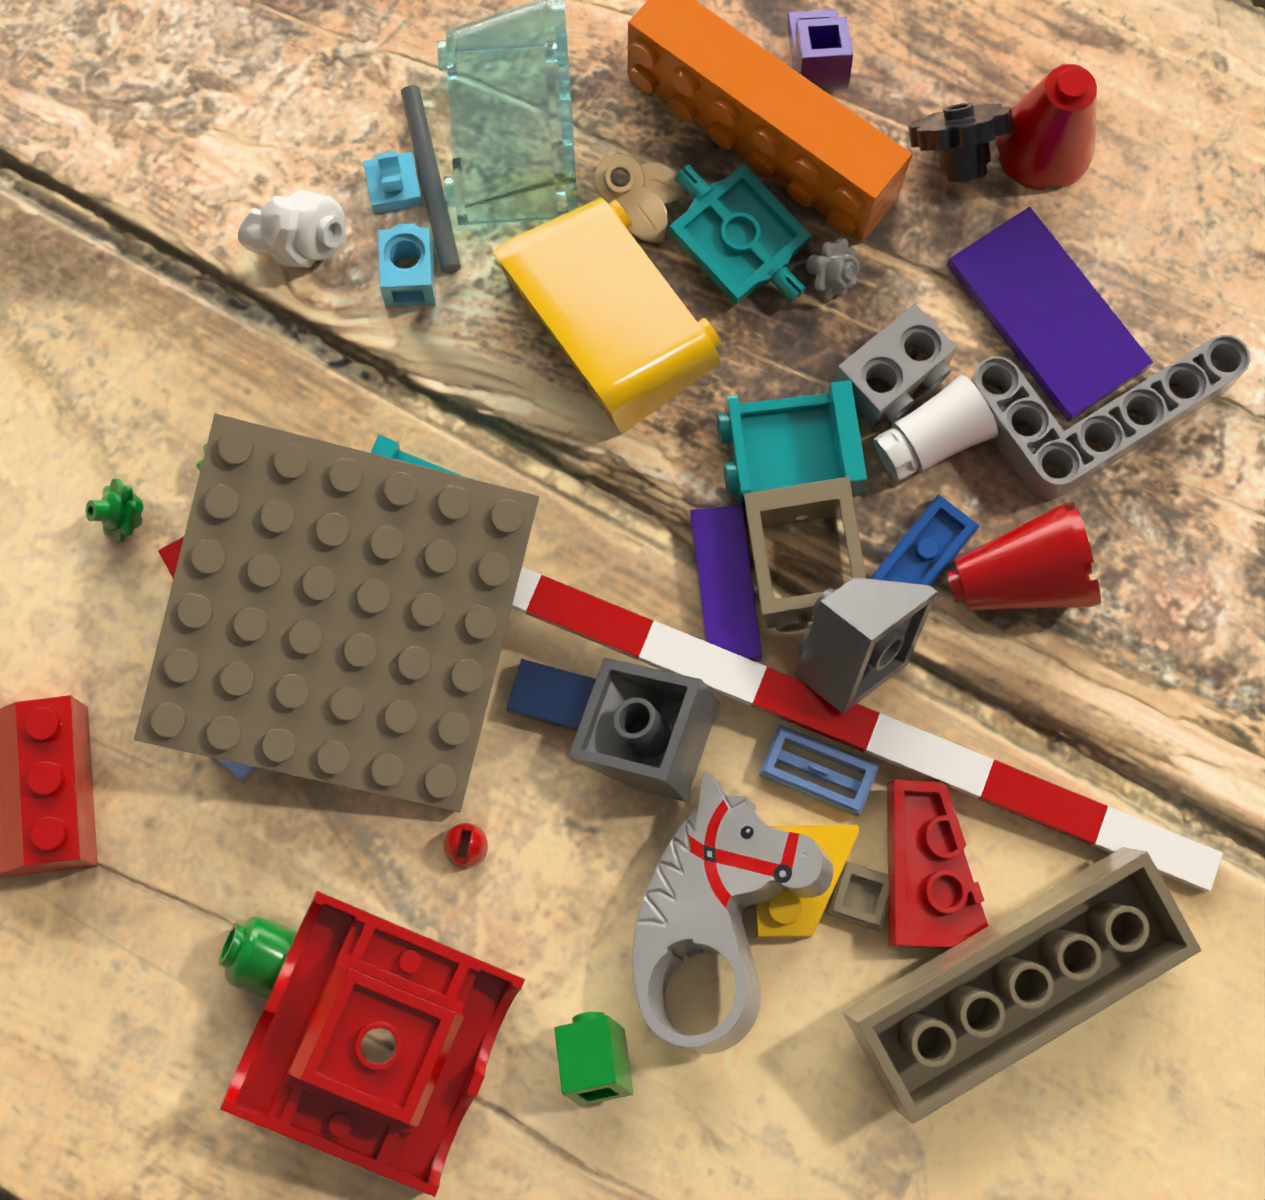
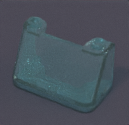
[437,0,577,225]

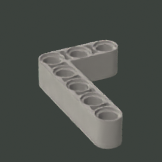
[970,335,1251,500]

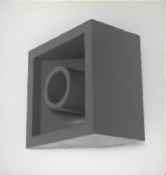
[794,577,938,714]
[568,658,720,802]

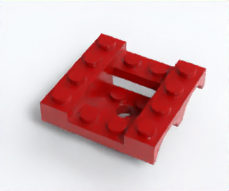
[220,891,525,1197]

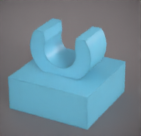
[363,151,423,214]

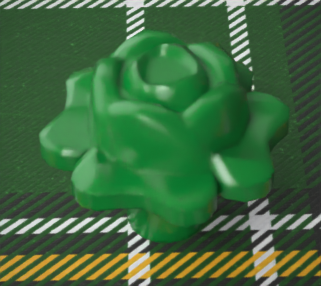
[85,479,144,543]

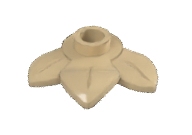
[594,154,687,244]

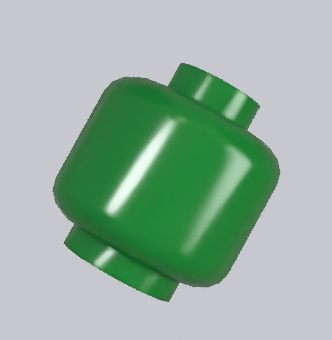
[219,916,297,998]

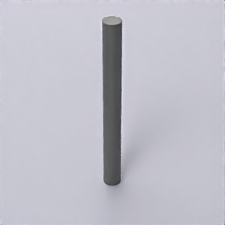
[400,85,461,273]

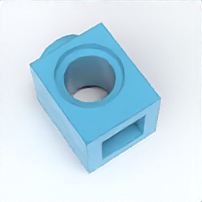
[378,224,436,307]

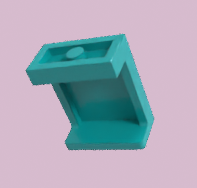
[717,380,867,509]

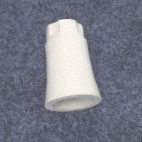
[873,374,998,482]

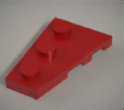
[887,780,988,949]

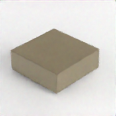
[827,861,889,931]

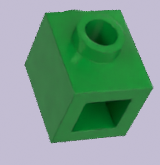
[554,1012,634,1106]

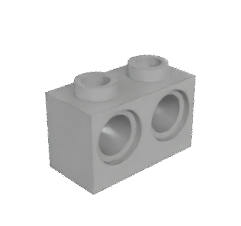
[833,303,957,428]

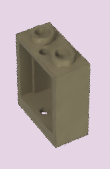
[744,477,866,633]

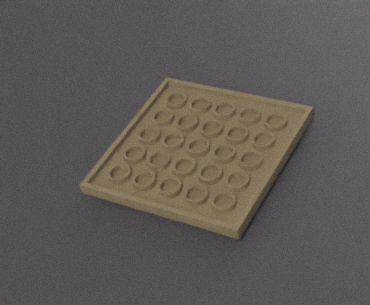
[134,413,539,813]

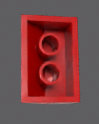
[0,695,98,878]

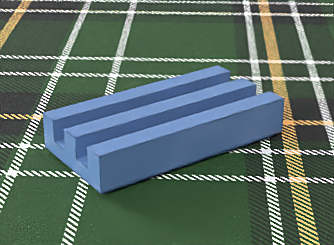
[759,724,880,817]

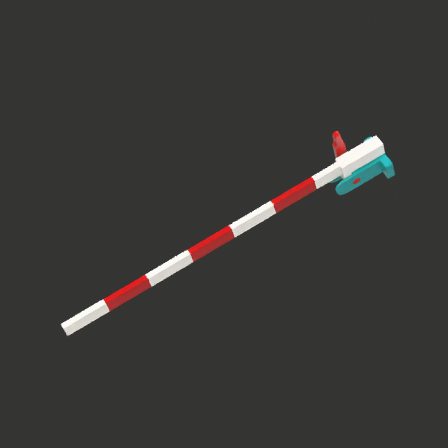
[370,435,1223,892]

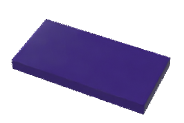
[947,206,1153,423]

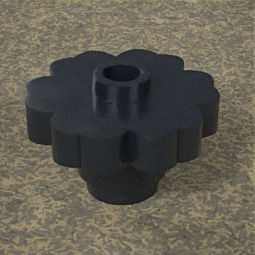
[908,103,1014,182]

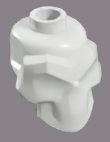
[238,190,346,268]

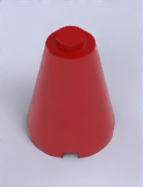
[996,64,1097,190]
[947,502,1101,611]

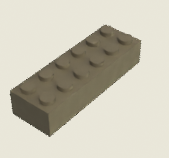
[842,847,1202,1124]

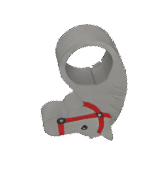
[632,772,833,1054]

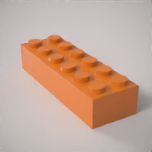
[627,0,912,242]

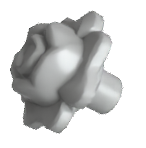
[806,238,860,300]

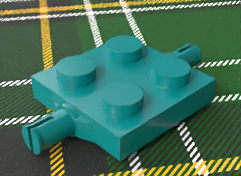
[668,163,812,305]

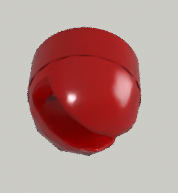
[444,823,488,868]

